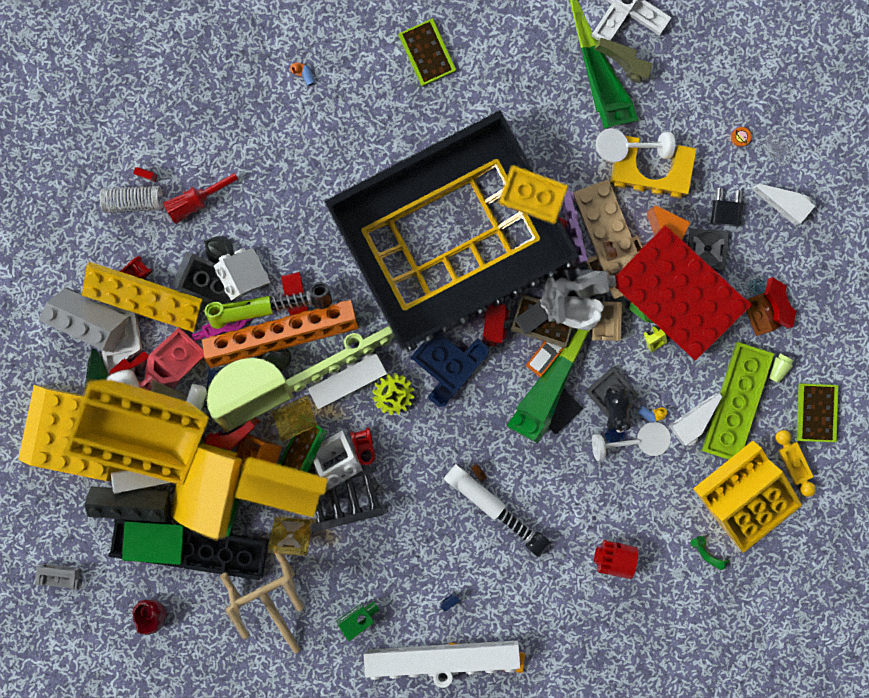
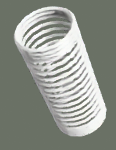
[100,185,163,213]

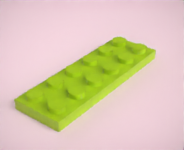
[701,342,774,460]

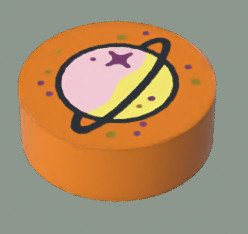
[731,127,751,147]

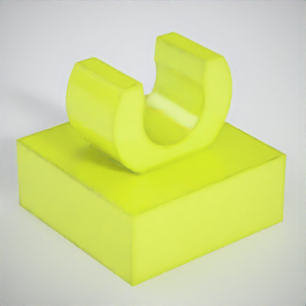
[644,326,667,353]

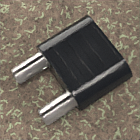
[711,188,743,227]

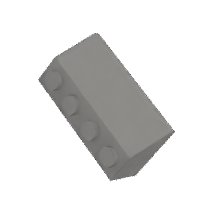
[39,288,130,353]

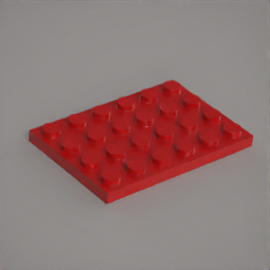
[615,224,751,361]

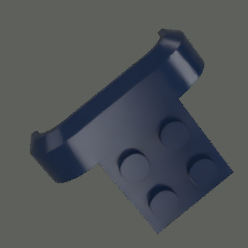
[410,332,489,407]

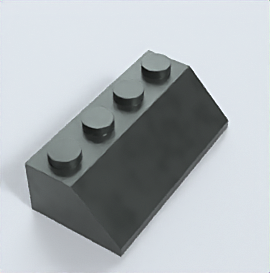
[84,486,172,522]

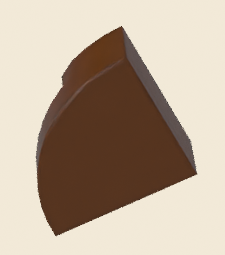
[603,241,618,261]
[471,463,487,482]

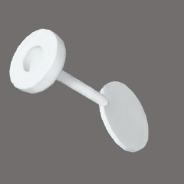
[596,128,675,163]
[592,422,671,461]

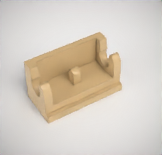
[592,302,622,341]

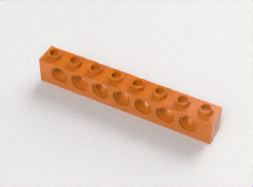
[202,300,359,368]

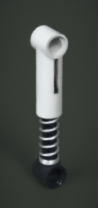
[443,464,551,558]

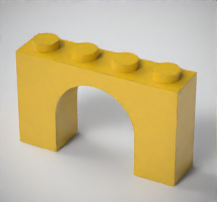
[610,135,696,199]

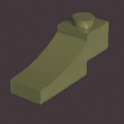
[594,38,653,83]

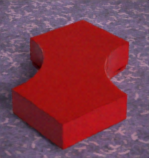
[764,277,797,329]

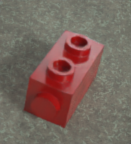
[482,304,509,347]

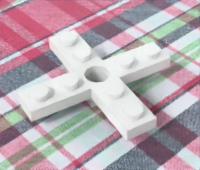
[591,0,671,41]

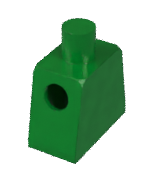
[336,601,380,642]

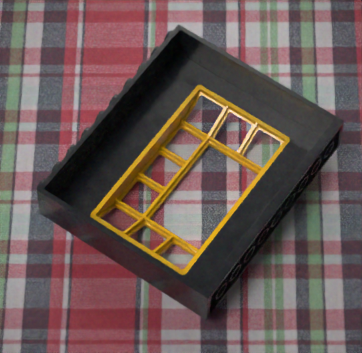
[324,109,579,353]

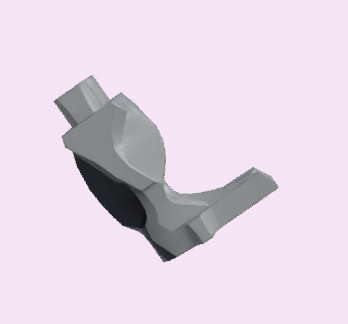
[543,268,616,323]

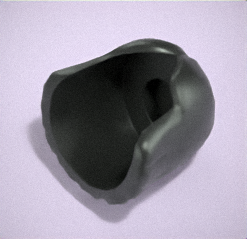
[257,348,291,372]

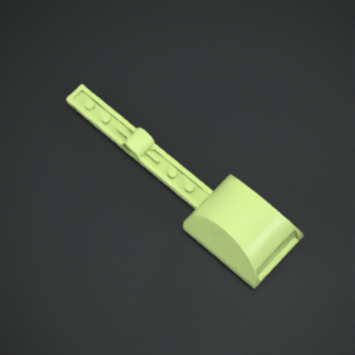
[207,326,395,432]

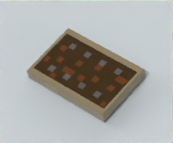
[510,294,572,348]

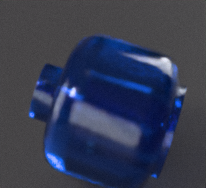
[605,428,625,443]

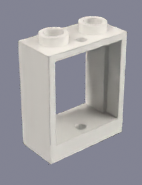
[313,430,362,490]

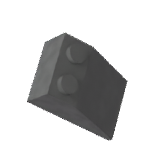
[171,251,233,304]

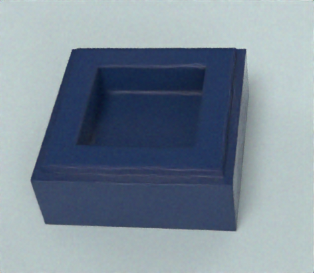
[440,592,460,612]

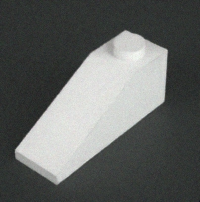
[752,184,815,226]
[669,393,722,446]

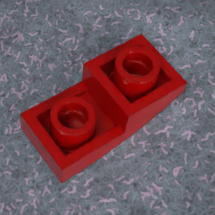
[281,272,309,316]

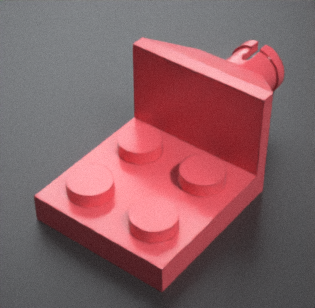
[139,327,204,391]

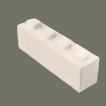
[308,353,387,409]

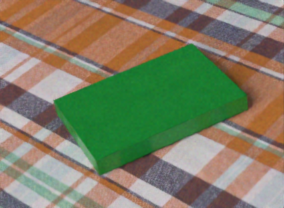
[122,521,185,565]

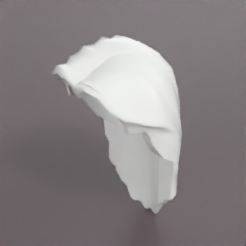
[540,295,604,331]

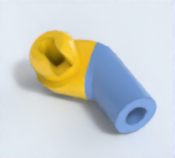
[637,406,667,423]

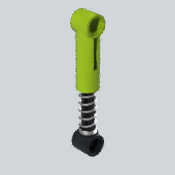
[204,282,332,329]

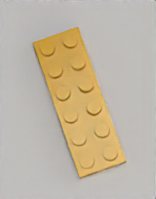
[82,262,203,332]

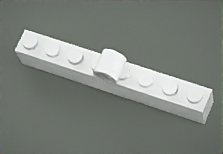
[364,641,520,688]

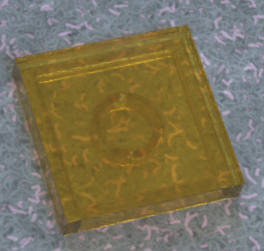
[272,395,318,442]

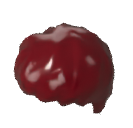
[132,599,167,635]

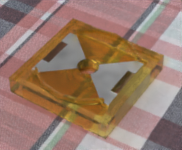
[268,517,313,556]

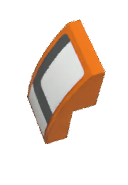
[525,342,563,377]

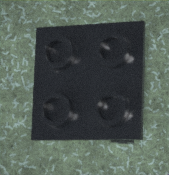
[549,388,583,435]

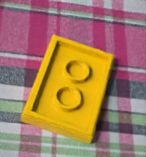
[498,165,568,224]

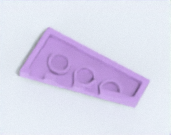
[562,187,588,265]

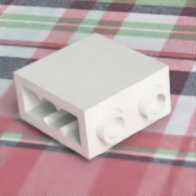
[214,248,270,301]

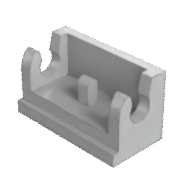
[35,564,80,590]

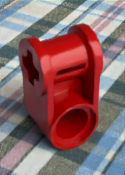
[119,256,153,280]
[350,427,376,465]

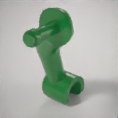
[690,536,729,570]

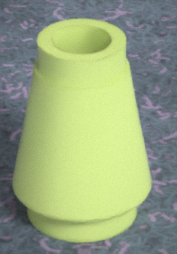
[769,354,794,383]

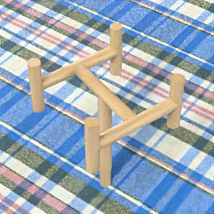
[220,546,304,653]

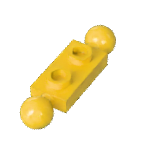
[775,430,816,497]

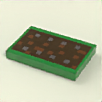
[279,416,327,473]

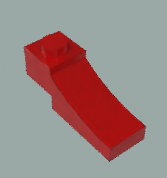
[203,416,261,451]

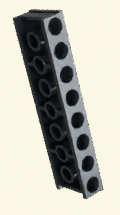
[108,519,269,580]

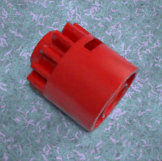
[594,540,638,580]

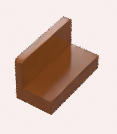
[746,292,782,336]

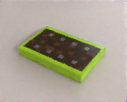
[398,18,456,87]
[796,384,838,442]

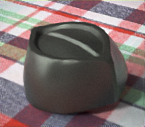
[204,236,233,264]

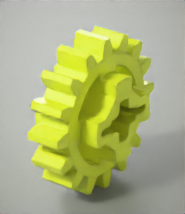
[372,373,414,415]

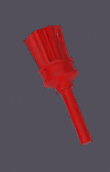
[163,173,239,225]

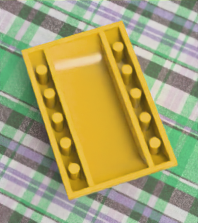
[64,379,208,485]
[18,385,123,482]

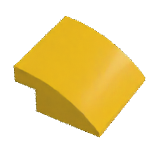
[693,441,802,553]
[170,442,242,539]
[234,458,328,517]

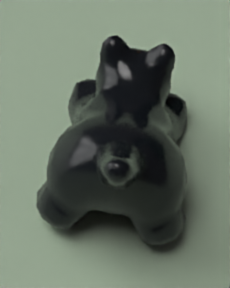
[604,386,633,433]

